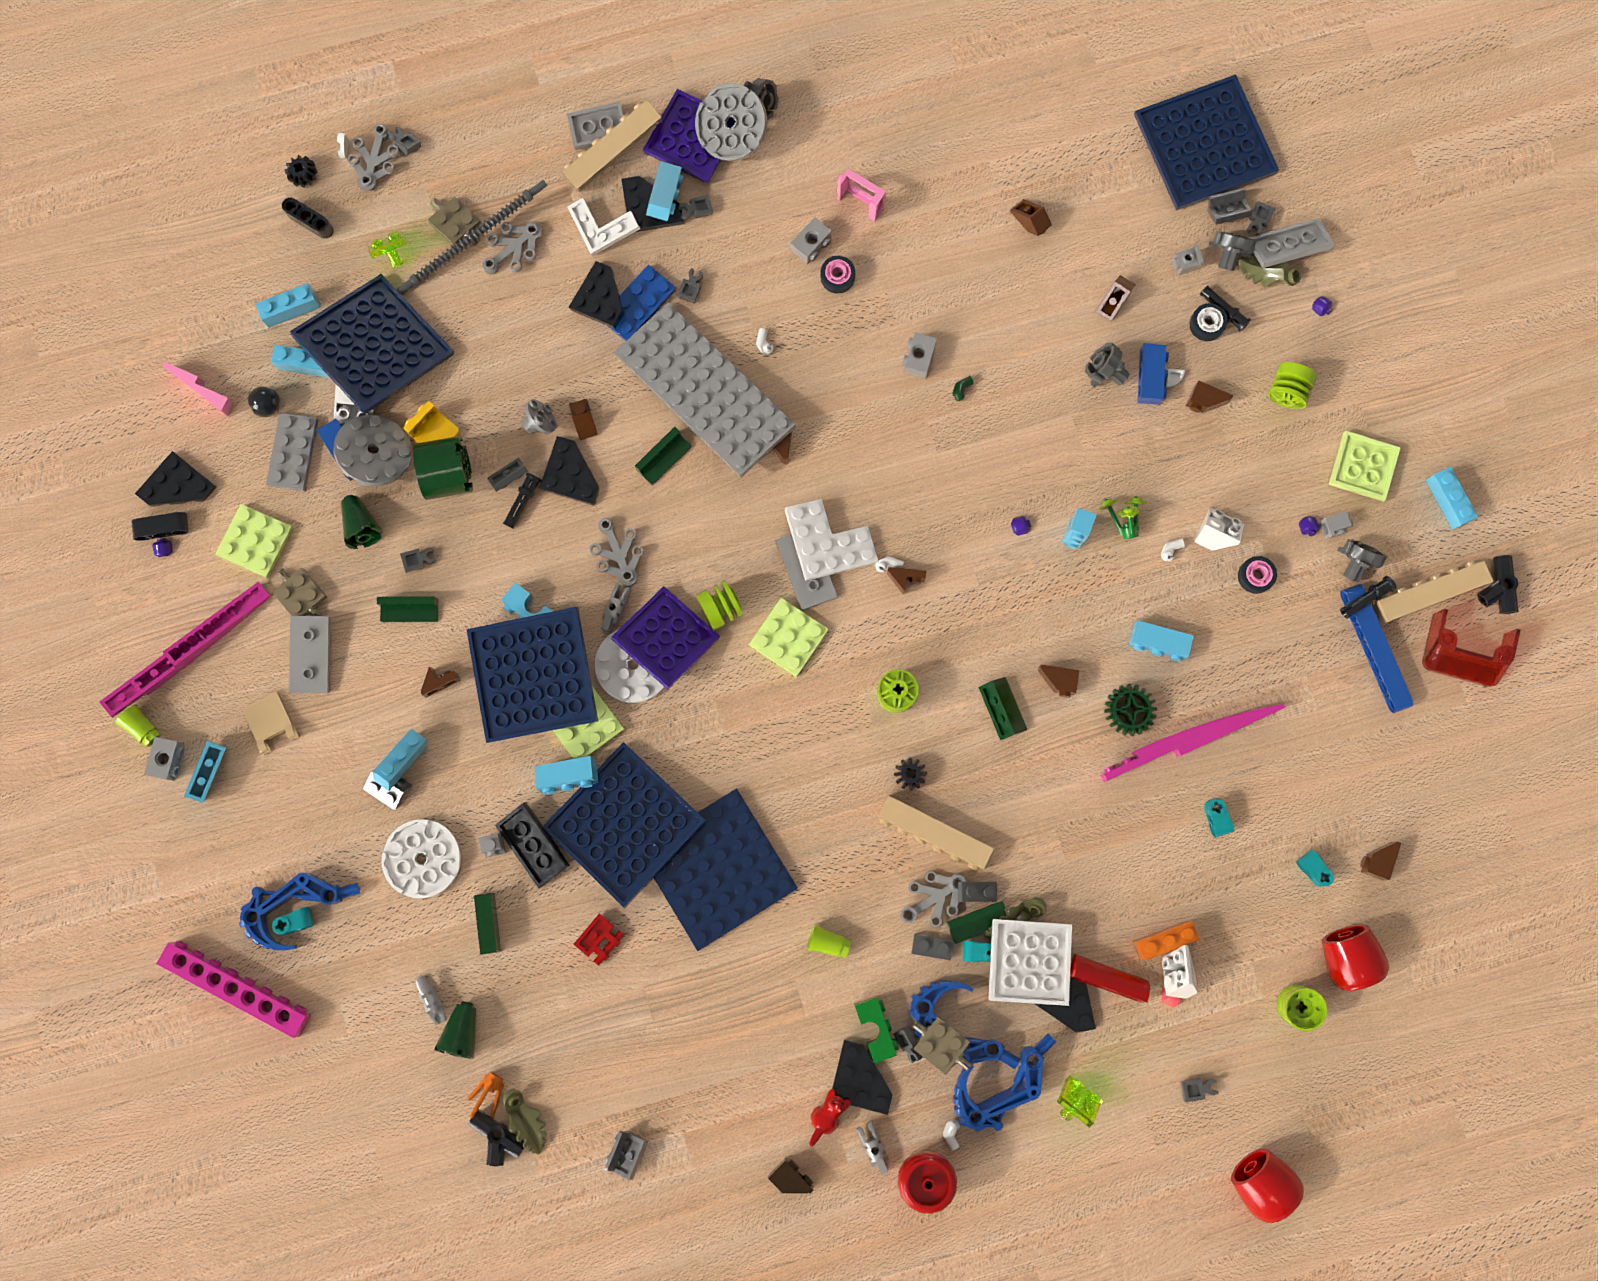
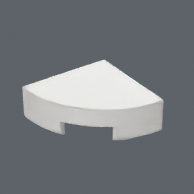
[337,133,350,159]
[1165,369,1185,389]

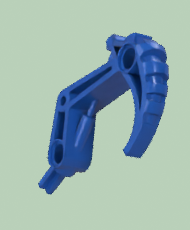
[239,873,361,951]
[909,980,1021,1069]
[953,1034,1056,1132]

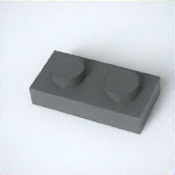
[487,458,528,492]
[958,882,997,902]
[911,934,954,960]

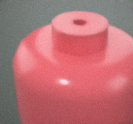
[1161,988,1182,1007]

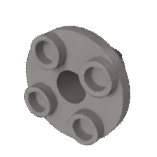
[522,399,558,434]

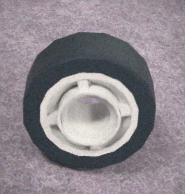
[1189,303,1228,341]

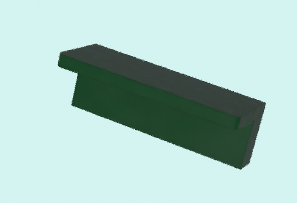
[635,427,691,485]
[377,596,439,622]
[978,677,1027,741]
[474,893,501,955]
[946,901,1007,944]

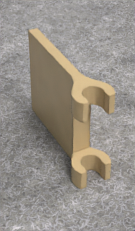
[242,691,299,755]

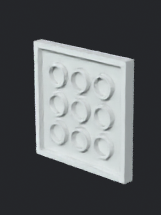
[989,919,1072,1006]

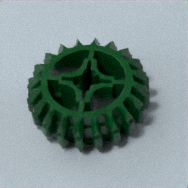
[1104,684,1157,736]

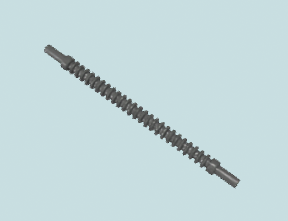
[396,180,548,295]

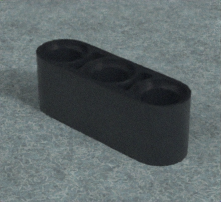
[282,197,334,239]
[131,512,189,541]

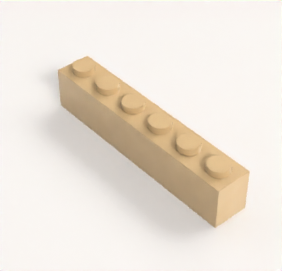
[563,100,662,192]
[1372,560,1494,625]
[877,796,994,872]

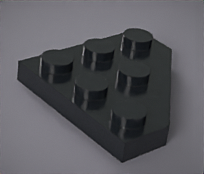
[621,176,684,232]
[569,261,624,329]
[540,436,600,506]
[135,451,217,507]
[1035,978,1096,1033]
[832,1040,893,1115]

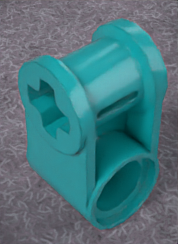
[1204,799,1235,838]
[1296,849,1334,887]
[272,907,314,935]
[963,941,991,962]

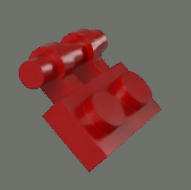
[573,913,625,966]

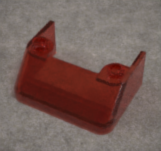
[1422,609,1521,687]

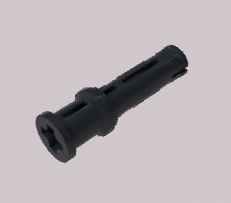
[1200,285,1252,332]
[503,472,542,529]
[1340,576,1397,619]

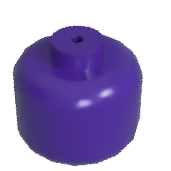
[1312,296,1332,316]
[1011,516,1031,536]
[1299,516,1320,536]
[152,538,173,557]

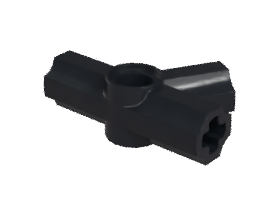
[1477,555,1519,615]
[468,1109,524,1167]

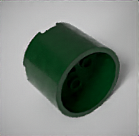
[413,436,473,500]

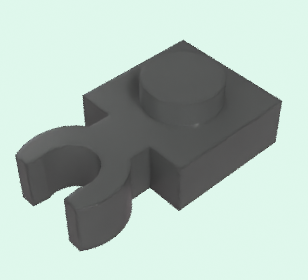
[388,127,421,155]
[678,195,713,219]
[1246,201,1275,236]
[677,268,703,304]
[400,548,436,573]
[893,1026,923,1063]
[1180,1078,1219,1102]

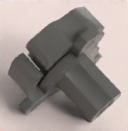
[744,78,779,120]
[1209,231,1256,271]
[1085,342,1130,388]
[1337,539,1387,582]

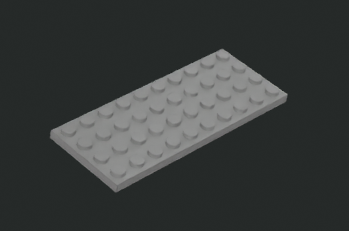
[614,303,796,478]

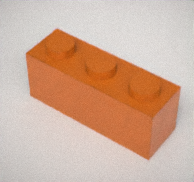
[1133,921,1200,961]

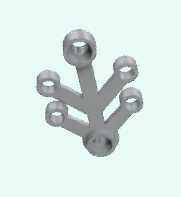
[347,124,400,191]
[483,222,542,275]
[590,518,644,586]
[901,871,968,927]

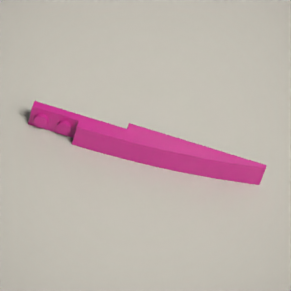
[99,582,271,718]
[1100,704,1285,782]

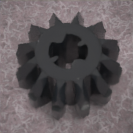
[285,155,318,188]
[894,757,927,791]

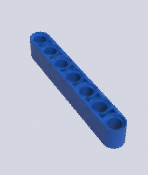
[1340,584,1413,713]

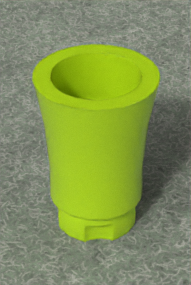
[115,704,161,747]
[807,924,851,958]

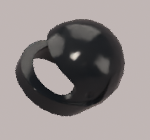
[248,386,280,417]

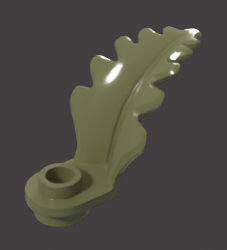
[1238,256,1301,287]
[984,897,1046,941]
[503,1089,547,1155]

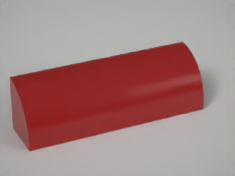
[1070,954,1150,1003]

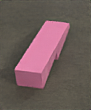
[163,362,234,416]

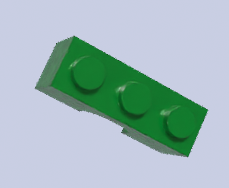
[854,996,899,1064]

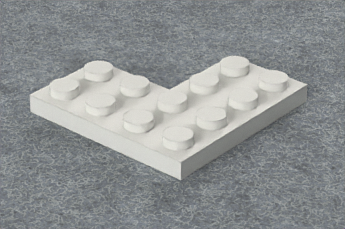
[784,499,878,581]

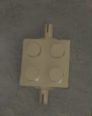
[428,196,481,246]
[273,568,327,616]
[912,1017,972,1075]

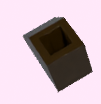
[768,1158,814,1194]

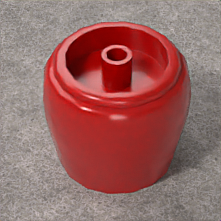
[1322,924,1389,991]
[1231,1148,1304,1223]
[897,1150,958,1214]

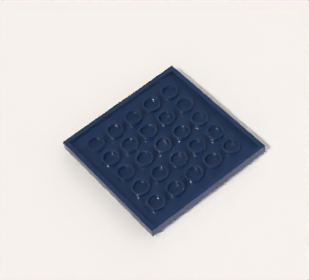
[1134,74,1279,210]
[290,274,454,415]
[466,607,599,743]
[543,742,707,908]
[654,788,798,951]

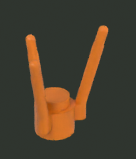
[467,1072,504,1118]

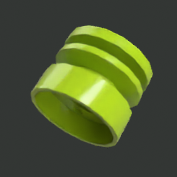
[1268,362,1317,409]
[696,580,743,630]
[877,669,919,713]
[1276,984,1328,1031]

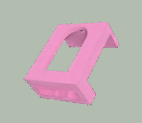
[837,169,886,222]

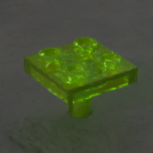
[369,231,407,268]
[1057,1075,1102,1128]

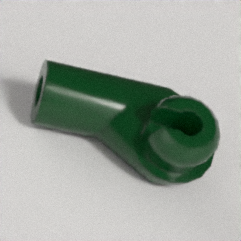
[952,376,974,401]

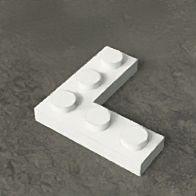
[567,198,640,256]

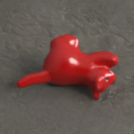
[809,1089,851,1146]

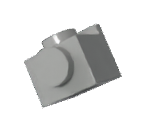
[1172,245,1204,275]
[1319,512,1353,540]
[479,834,506,858]

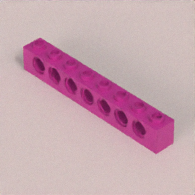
[156,940,311,1038]

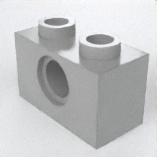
[790,217,832,264]
[902,332,937,379]
[144,737,185,781]

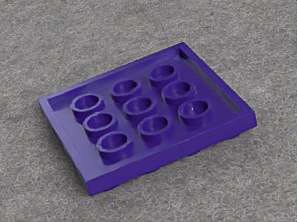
[643,89,736,184]
[611,586,720,690]

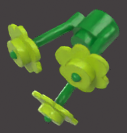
[1098,496,1147,539]

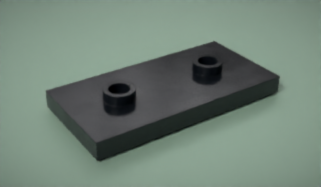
[495,802,570,889]

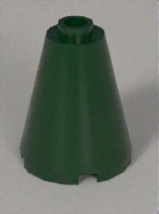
[341,495,382,549]
[434,1001,476,1059]

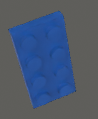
[608,264,677,341]

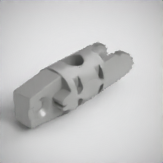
[601,583,632,633]
[416,976,446,1025]
[856,1121,889,1175]

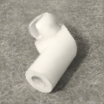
[756,328,773,355]
[1161,538,1185,562]
[876,556,904,572]
[943,1119,960,1151]

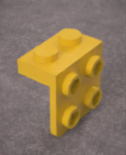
[403,401,460,443]

